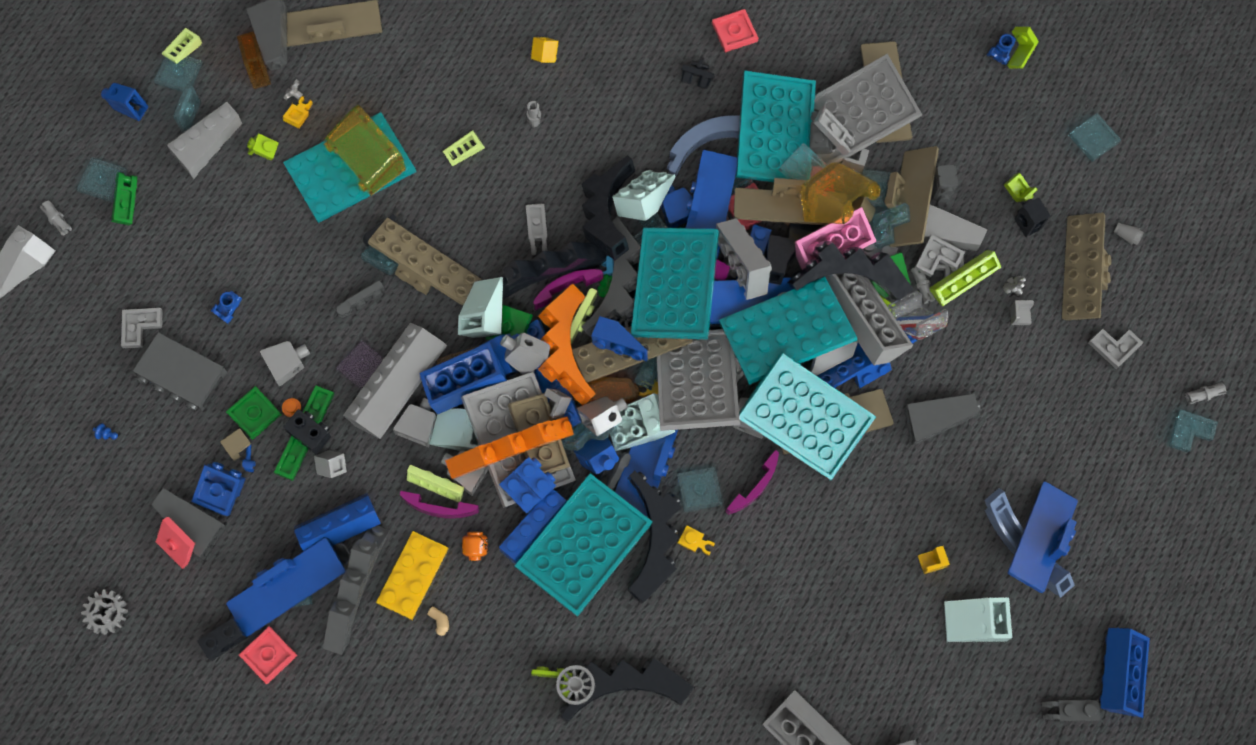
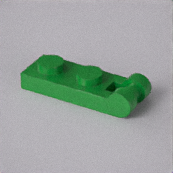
[111,172,137,225]

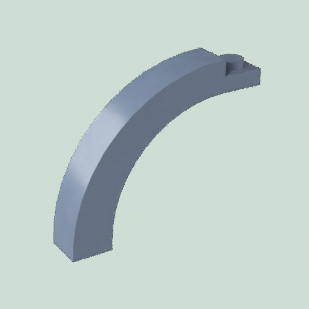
[667,115,740,180]
[984,488,1074,598]

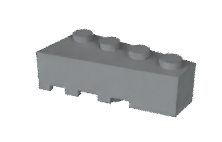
[167,102,242,179]
[716,218,772,300]

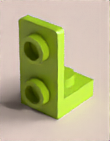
[1007,27,1039,69]
[532,667,573,700]

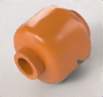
[462,532,488,561]

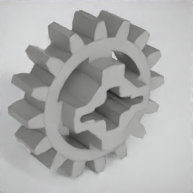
[81,590,128,635]

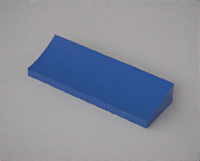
[710,278,810,324]

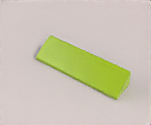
[929,250,1001,306]

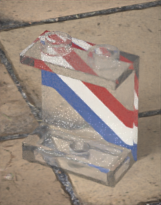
[888,291,948,341]

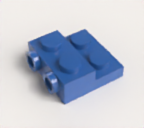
[499,457,556,514]
[191,462,246,516]

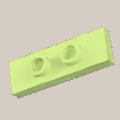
[570,288,597,344]
[407,465,464,503]

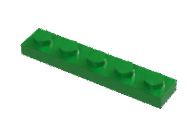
[274,386,334,481]

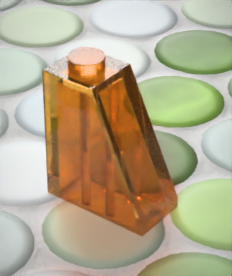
[237,31,271,89]
[587,377,640,405]

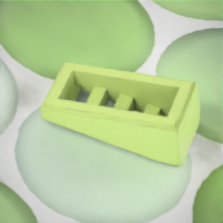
[162,28,202,64]
[443,130,485,166]

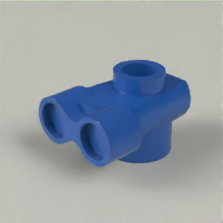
[987,33,1016,65]
[211,290,242,324]

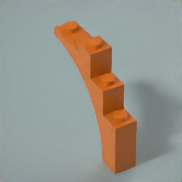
[538,284,596,406]
[445,416,574,479]

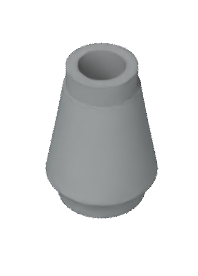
[1114,223,1144,245]

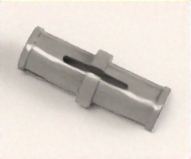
[526,101,541,127]
[40,200,72,236]
[911,268,936,304]
[1185,382,1226,405]

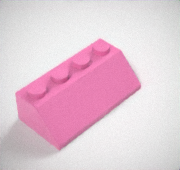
[795,207,876,270]

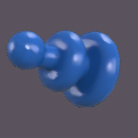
[93,423,118,440]

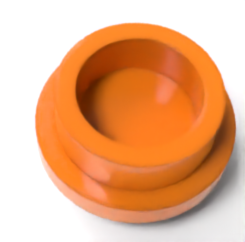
[282,398,302,418]

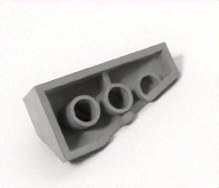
[0,225,55,298]

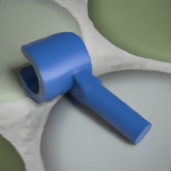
[242,445,256,472]

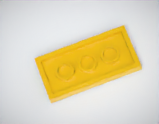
[376,531,449,620]

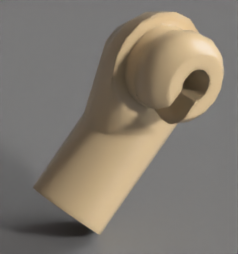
[427,606,449,636]

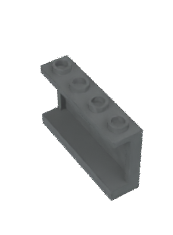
[133,332,227,411]

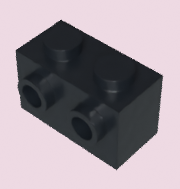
[283,409,331,455]

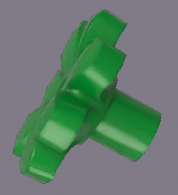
[597,274,613,298]

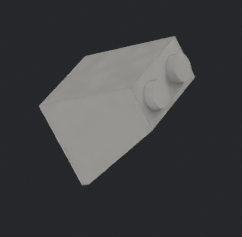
[800,341,858,376]

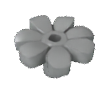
[283,79,303,100]
[1003,276,1026,296]

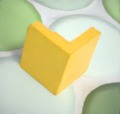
[531,37,558,63]
[918,546,950,574]

